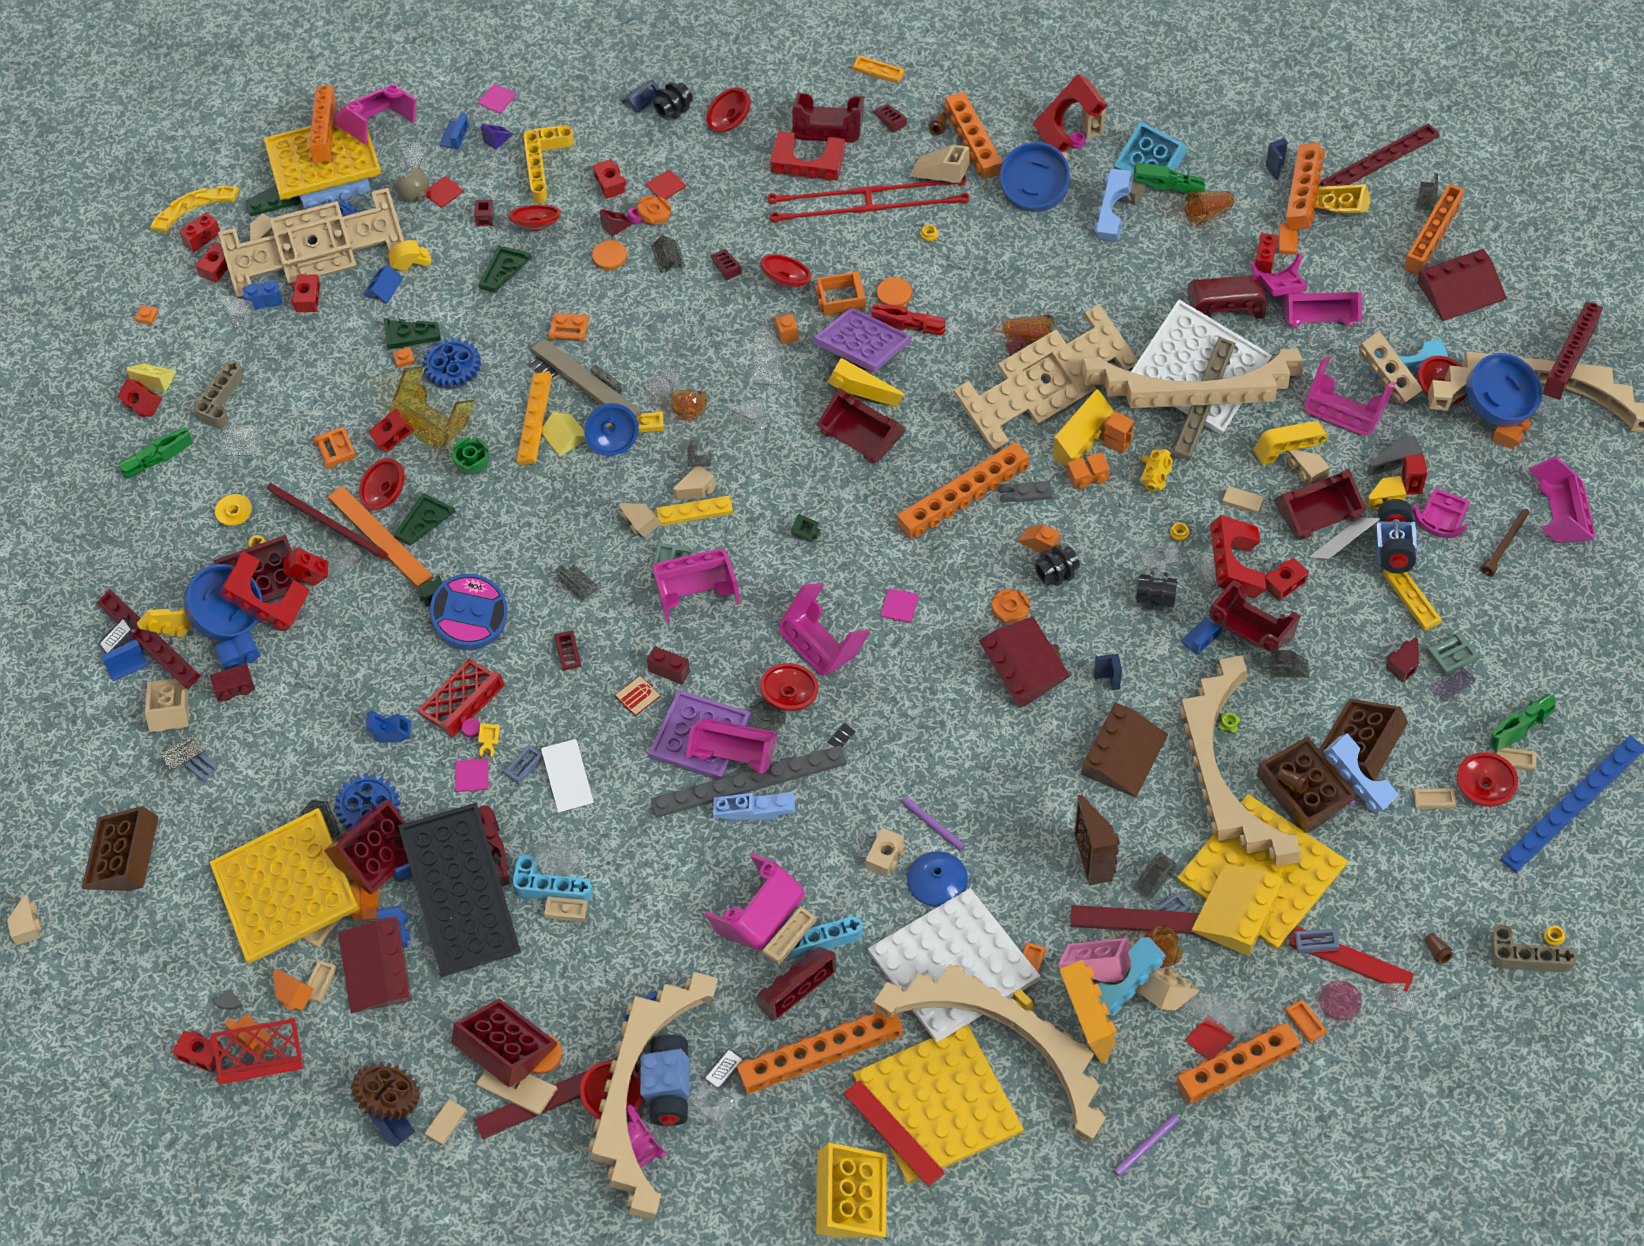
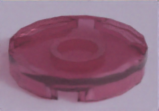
[1319,980,1362,1021]

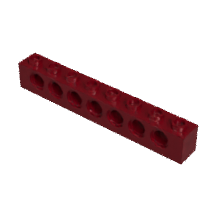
[1542,301,1603,400]

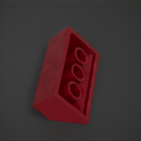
[757,946,836,1022]

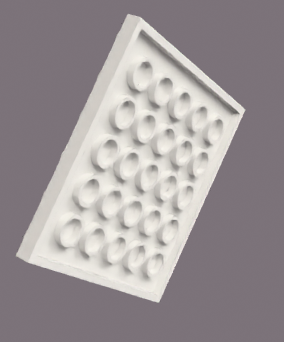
[1131,300,1272,435]
[868,888,1040,1043]

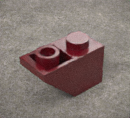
[1386,637,1419,683]

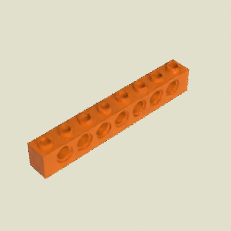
[897,442,1030,539]
[737,1011,903,1095]

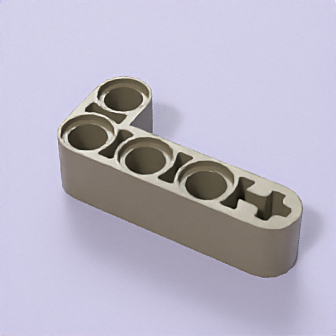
[194,360,243,429]
[1491,924,1577,972]

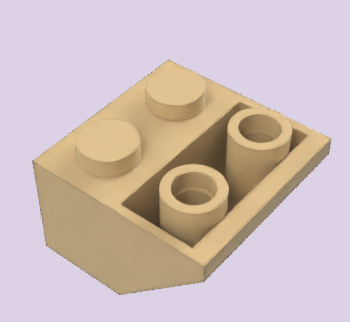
[1135,968,1199,1011]

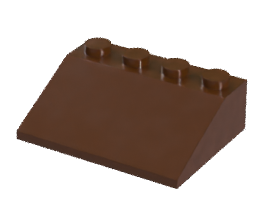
[1319,699,1408,781]
[1082,702,1168,797]
[1257,737,1357,833]
[1074,794,1120,886]
[82,806,159,891]

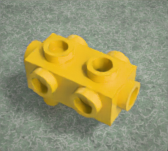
[1140,449,1173,492]

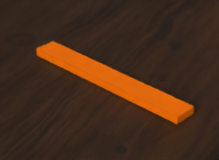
[328,486,434,589]

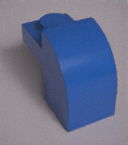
[366,710,411,743]

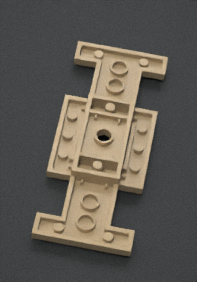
[218,188,404,299]
[953,304,1138,452]

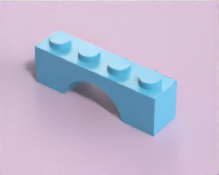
[1373,339,1448,378]
[1099,937,1166,1015]

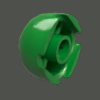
[452,437,489,475]

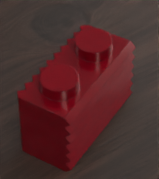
[647,646,690,685]
[209,663,256,702]

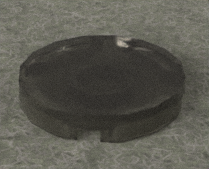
[748,698,786,732]

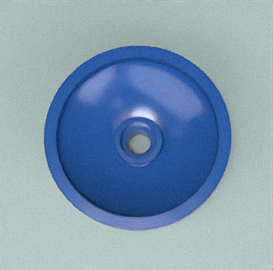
[584,403,639,456]
[907,851,968,907]

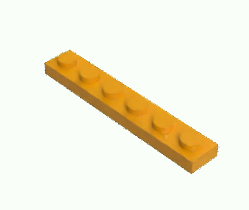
[516,371,552,465]

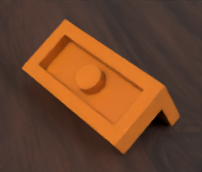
[351,880,379,921]
[224,1014,274,1054]

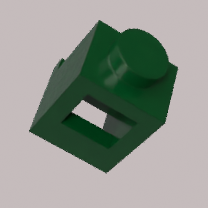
[791,514,821,542]
[417,575,442,607]

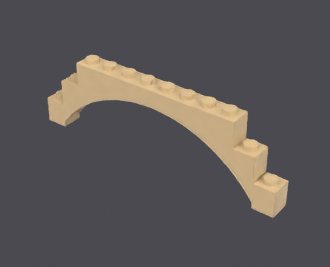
[1082,348,1303,408]
[1428,351,1644,432]
[1179,655,1301,866]
[873,963,1106,1144]
[588,972,718,1221]

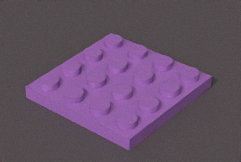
[813,307,912,373]
[648,690,751,779]

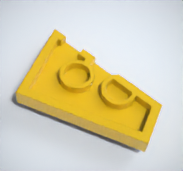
[137,608,192,638]

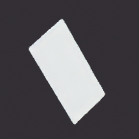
[1309,517,1380,559]
[541,739,593,812]

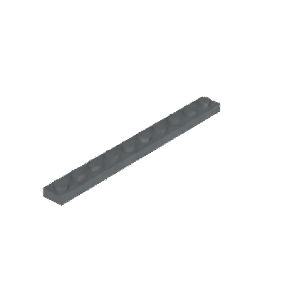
[651,745,847,818]

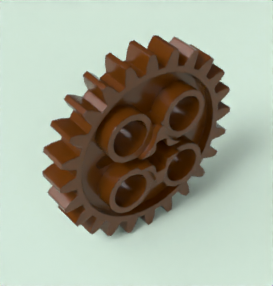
[351,1062,420,1121]

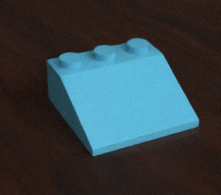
[1114,121,1188,189]

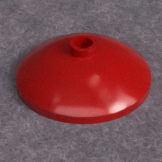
[706,87,751,133]
[509,205,561,232]
[760,254,811,287]
[1417,356,1467,405]
[359,458,405,511]
[760,663,819,711]
[1457,752,1518,807]
[580,1060,643,1120]

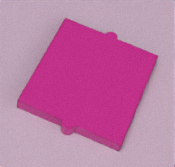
[477,84,517,114]
[881,588,919,623]
[456,758,489,793]

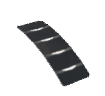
[527,357,559,378]
[827,723,856,748]

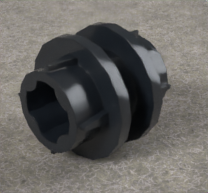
[653,82,693,119]
[1035,545,1080,586]
[1136,570,1178,611]

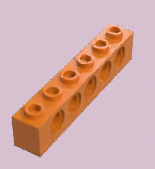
[309,85,337,163]
[943,92,1003,179]
[1286,142,1325,230]
[1404,184,1465,275]
[1176,1022,1301,1105]

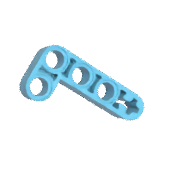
[513,855,593,902]
[780,916,863,958]

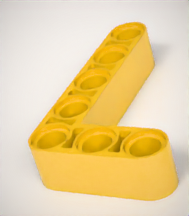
[524,125,574,203]

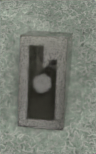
[1269,650,1310,678]
[1133,851,1176,901]

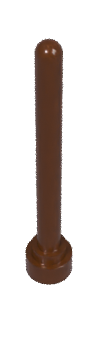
[1480,509,1529,577]

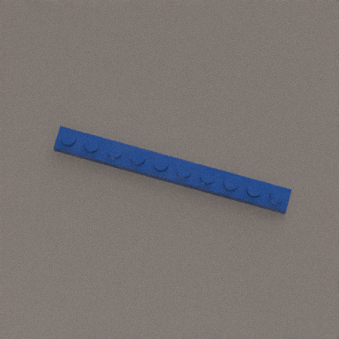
[1500,735,1644,873]

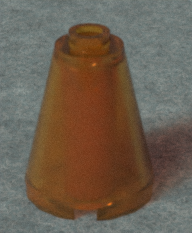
[1184,191,1234,227]
[1002,315,1054,345]

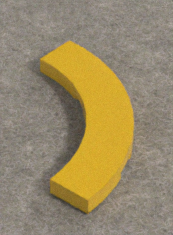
[150,186,240,233]

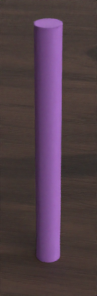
[901,796,965,851]
[1113,1114,1179,1177]

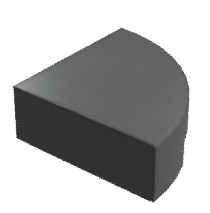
[213,989,243,1010]

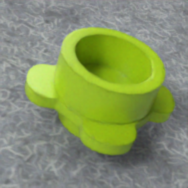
[1219,713,1240,733]

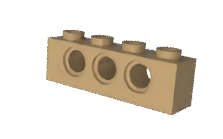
[1358,331,1422,405]

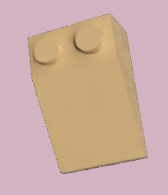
[145,678,189,732]

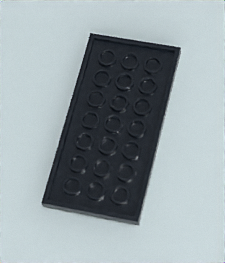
[398,803,521,977]

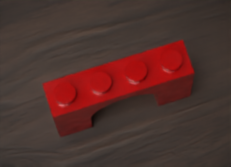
[1033,74,1108,153]
[770,131,846,181]
[1210,515,1266,598]
[218,551,310,632]

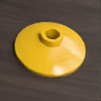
[215,494,252,526]

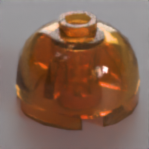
[671,390,707,421]
[1144,925,1183,968]

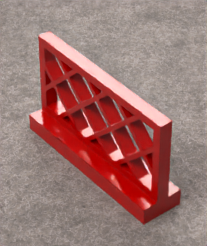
[417,658,505,738]
[211,1018,305,1085]

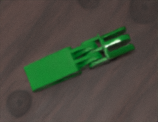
[1134,163,1205,196]
[118,427,193,479]
[1489,694,1556,751]

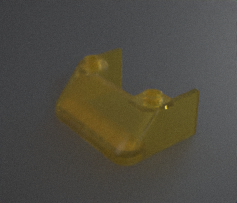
[389,366,475,449]

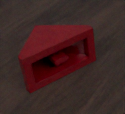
[599,209,633,237]

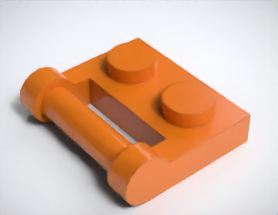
[549,313,590,342]
[314,426,356,469]

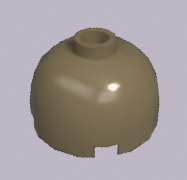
[394,168,429,202]

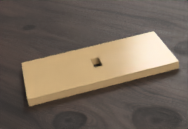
[476,1070,558,1116]

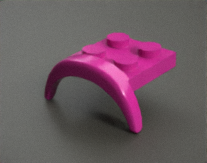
[1250,253,1307,297]
[1413,488,1470,538]
[606,1105,666,1168]

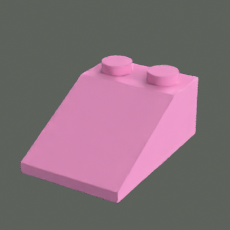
[1058,938,1131,983]

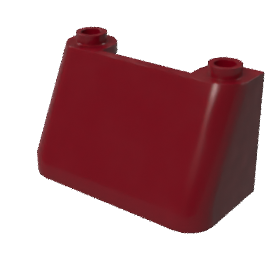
[792,93,864,143]
[1187,275,1267,319]
[816,388,906,464]
[1274,469,1367,540]
[1209,579,1301,652]

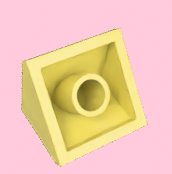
[127,363,176,393]
[541,412,586,456]

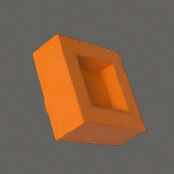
[134,305,159,325]
[393,347,415,368]

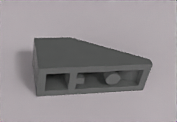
[1368,435,1424,476]

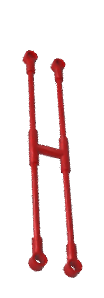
[767,175,970,223]

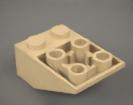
[910,145,970,183]

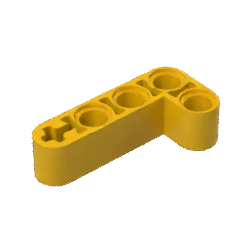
[1253,421,1328,466]

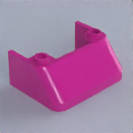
[334,85,417,144]
[1282,292,1362,327]
[1305,356,1396,435]
[1529,456,1596,543]
[653,549,741,622]
[779,583,871,675]
[686,718,778,774]
[705,853,805,950]

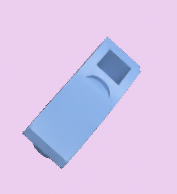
[713,792,795,820]

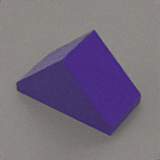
[481,124,513,150]

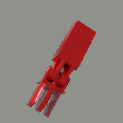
[871,304,945,335]

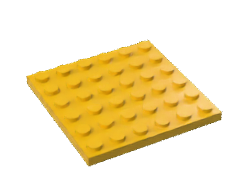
[264,125,382,200]
[1177,794,1348,950]
[210,808,360,964]
[853,1024,1024,1184]

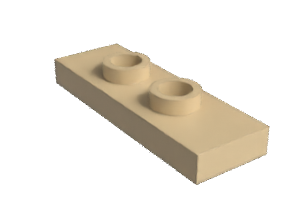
[762,906,817,965]

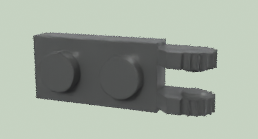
[998,480,1053,503]

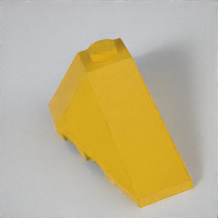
[1316,184,1371,214]
[827,358,905,407]

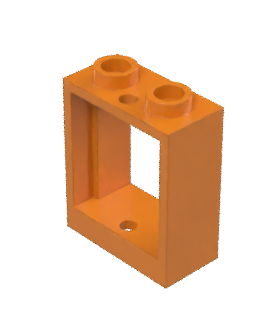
[815,271,866,316]

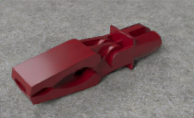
[478,805,509,886]

